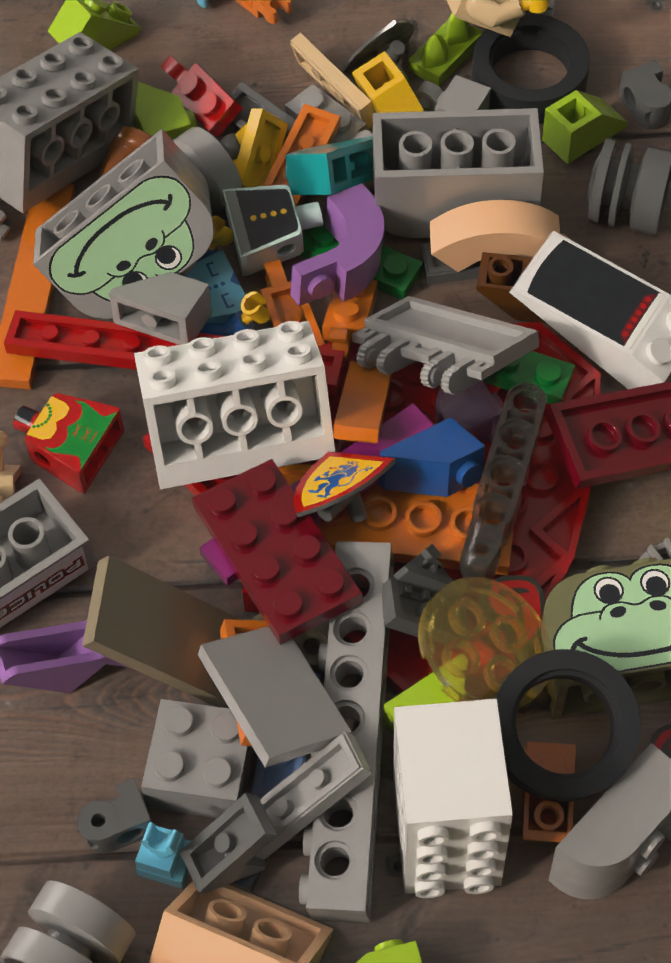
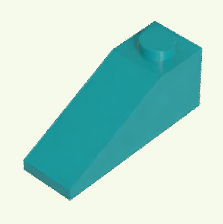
[285,136,374,195]

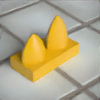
[233,108,288,188]

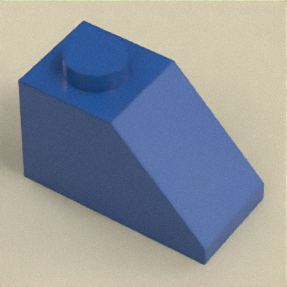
[379,417,485,497]

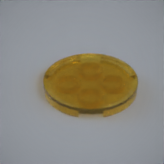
[418,577,547,709]

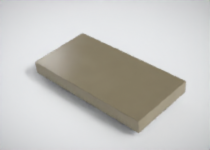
[82,555,242,708]

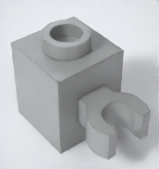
[417,75,491,111]

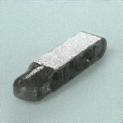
[459,382,546,584]

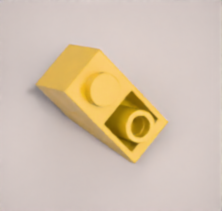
[352,51,424,113]

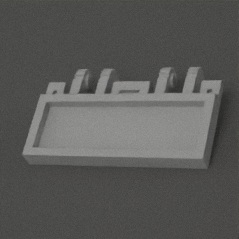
[352,296,539,395]

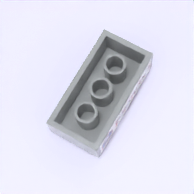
[0,478,96,628]

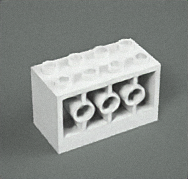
[134,321,335,490]
[393,699,513,898]

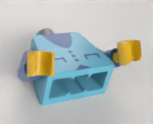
[185,216,270,336]

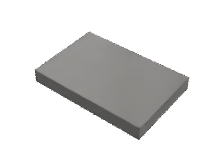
[198,626,352,768]

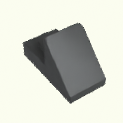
[180,793,278,893]

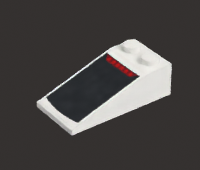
[509,231,671,389]

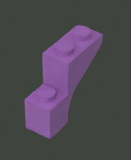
[0,620,130,693]

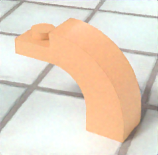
[430,200,569,272]

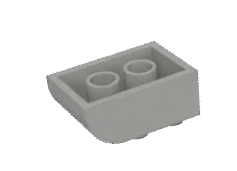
[548,743,671,899]

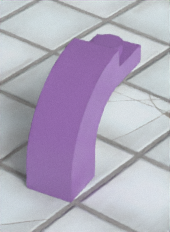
[290,183,384,306]

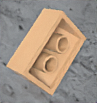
[149,881,334,963]

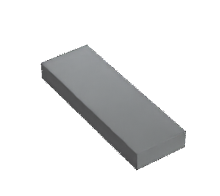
[255,731,373,860]

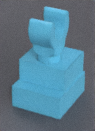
[135,822,191,889]

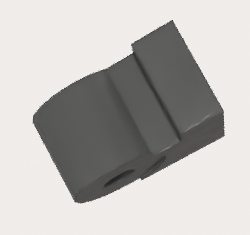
[618,60,671,129]
[77,778,152,854]

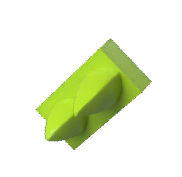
[408,13,484,87]

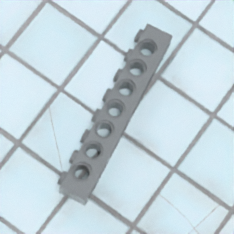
[299,541,395,923]

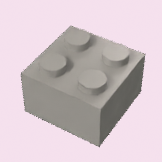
[141,699,254,818]

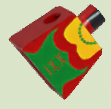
[13,393,124,494]

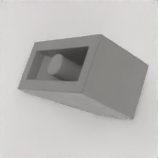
[109,272,212,345]

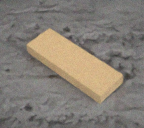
[290,32,376,130]

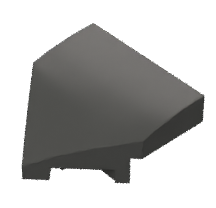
[382,544,470,650]

